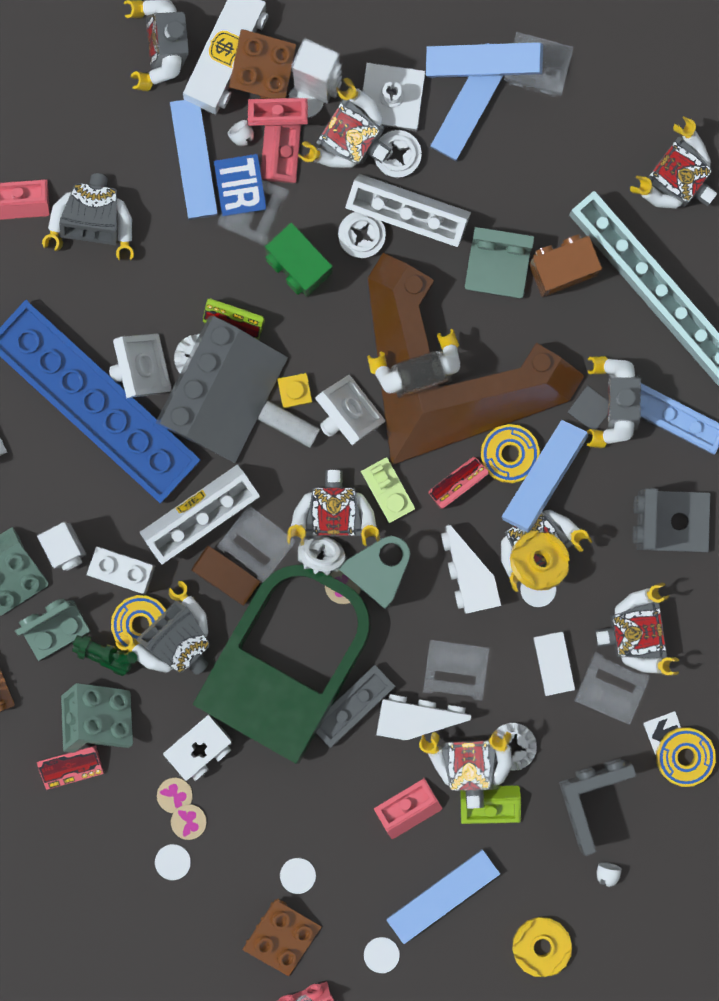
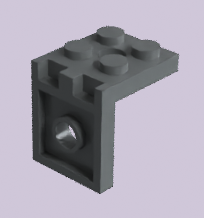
[632,488,710,552]
[559,758,636,856]

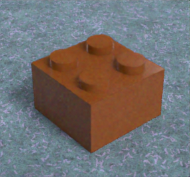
[529,234,602,297]

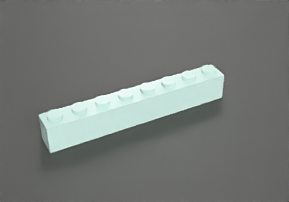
[569,191,719,386]

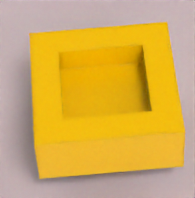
[278,373,312,409]

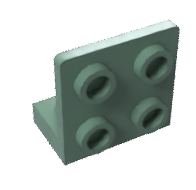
[465,227,534,299]
[0,527,48,616]
[15,598,91,661]
[61,683,133,753]

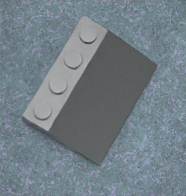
[156,316,288,463]

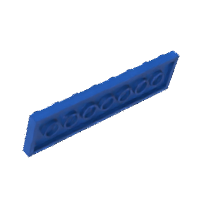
[0,300,201,504]

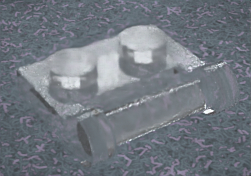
[217,180,289,246]
[217,505,296,583]
[423,640,489,701]
[574,652,650,725]

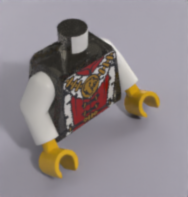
[367,329,460,399]

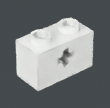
[37,522,87,571]
[87,547,155,594]
[163,714,233,781]

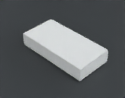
[533,631,575,696]

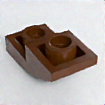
[191,546,260,606]

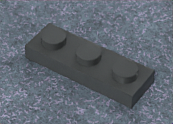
[317,665,396,748]

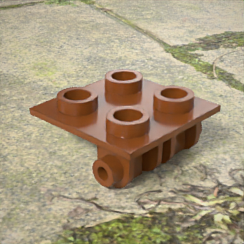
[229,29,296,99]
[242,898,321,976]

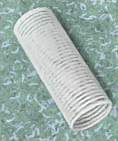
[258,401,320,448]

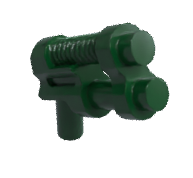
[72,634,137,676]

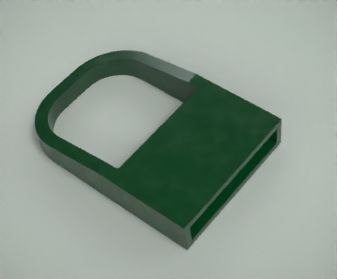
[192,565,371,764]

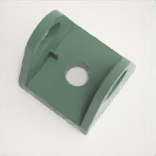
[339,536,410,608]

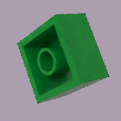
[265,222,333,297]

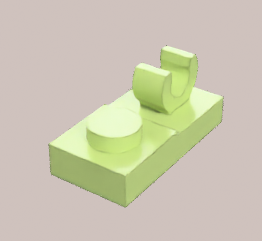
[361,457,415,523]

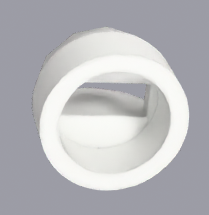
[227,120,254,146]
[597,863,622,887]

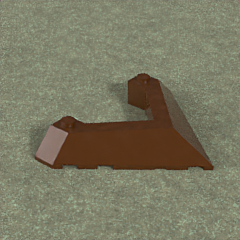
[368,253,584,466]

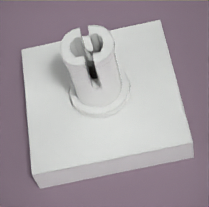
[363,63,425,131]
[109,334,172,398]
[315,375,386,445]

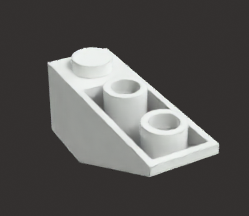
[441,525,501,614]
[376,694,471,740]

